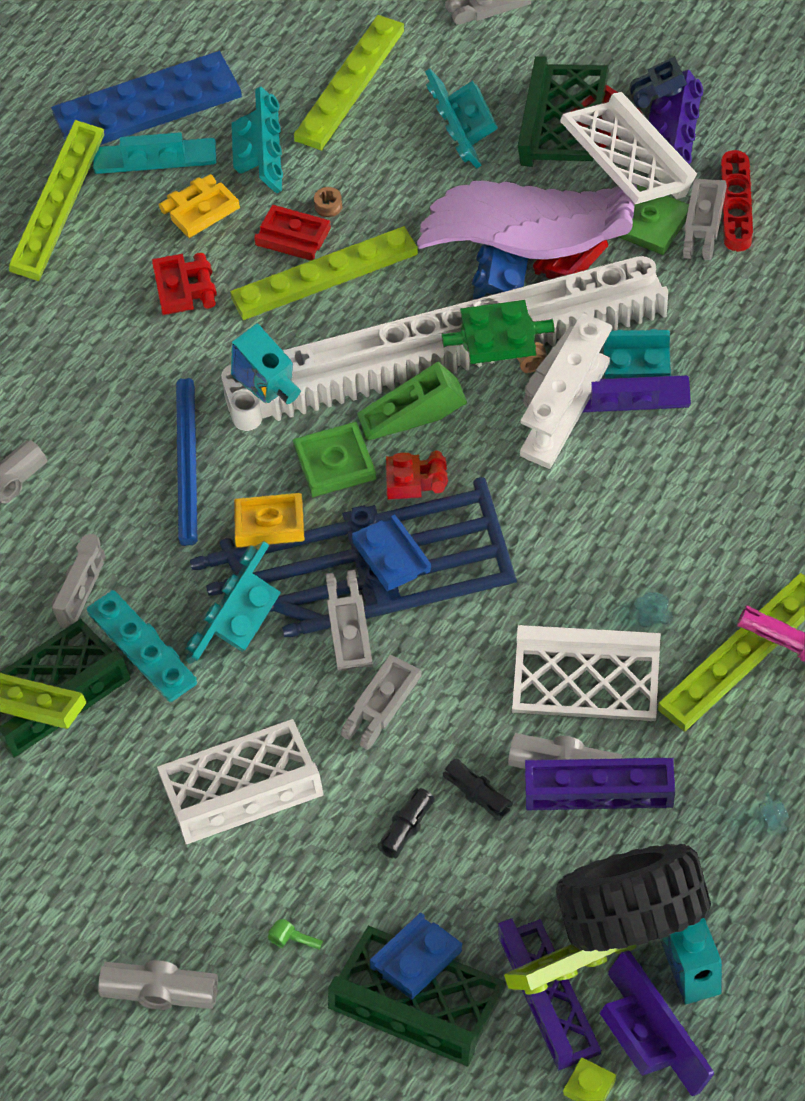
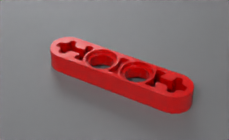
[720,150,753,252]

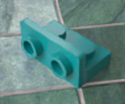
[603,329,671,379]

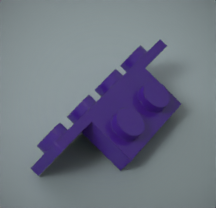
[648,69,703,164]
[582,375,691,413]
[599,950,714,1096]

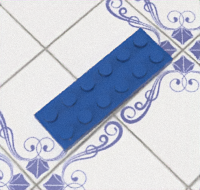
[51,51,242,145]

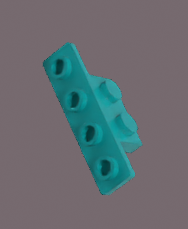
[425,68,498,169]
[232,86,283,194]
[93,132,217,174]
[185,541,281,664]
[87,590,197,702]

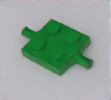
[441,300,555,364]

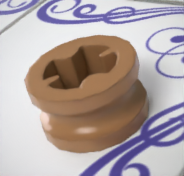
[314,187,343,217]
[517,342,547,373]

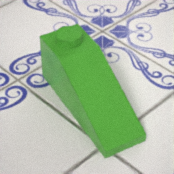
[357,362,467,440]

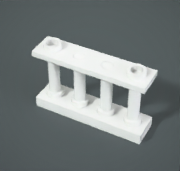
[520,312,613,469]

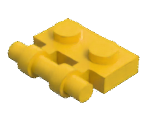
[159,174,240,238]

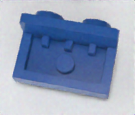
[472,244,528,299]

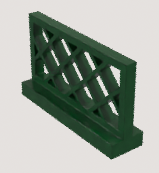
[517,56,609,167]
[0,619,131,758]
[328,925,506,1067]

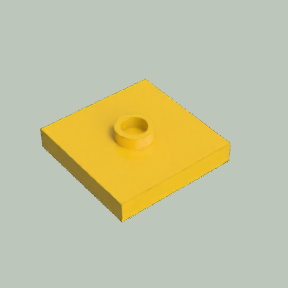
[234,493,305,548]

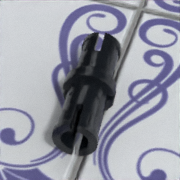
[443,758,513,821]
[377,788,435,859]

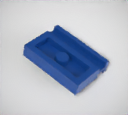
[351,514,431,592]
[370,912,462,1000]

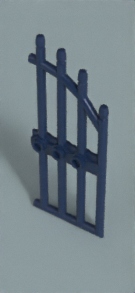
[190,477,517,637]

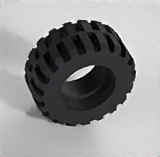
[555,844,711,952]

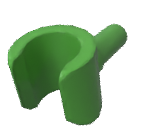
[268,919,323,950]

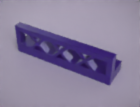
[525,758,675,810]
[498,918,602,1071]

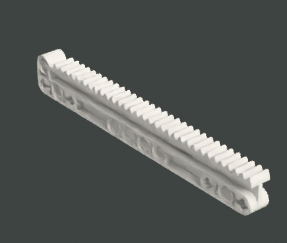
[221,256,668,431]

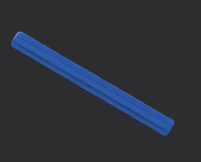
[176,378,198,546]

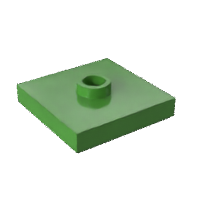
[618,184,689,255]
[293,422,377,498]

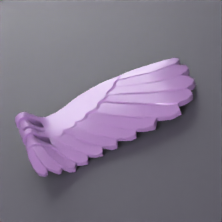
[417,181,637,259]

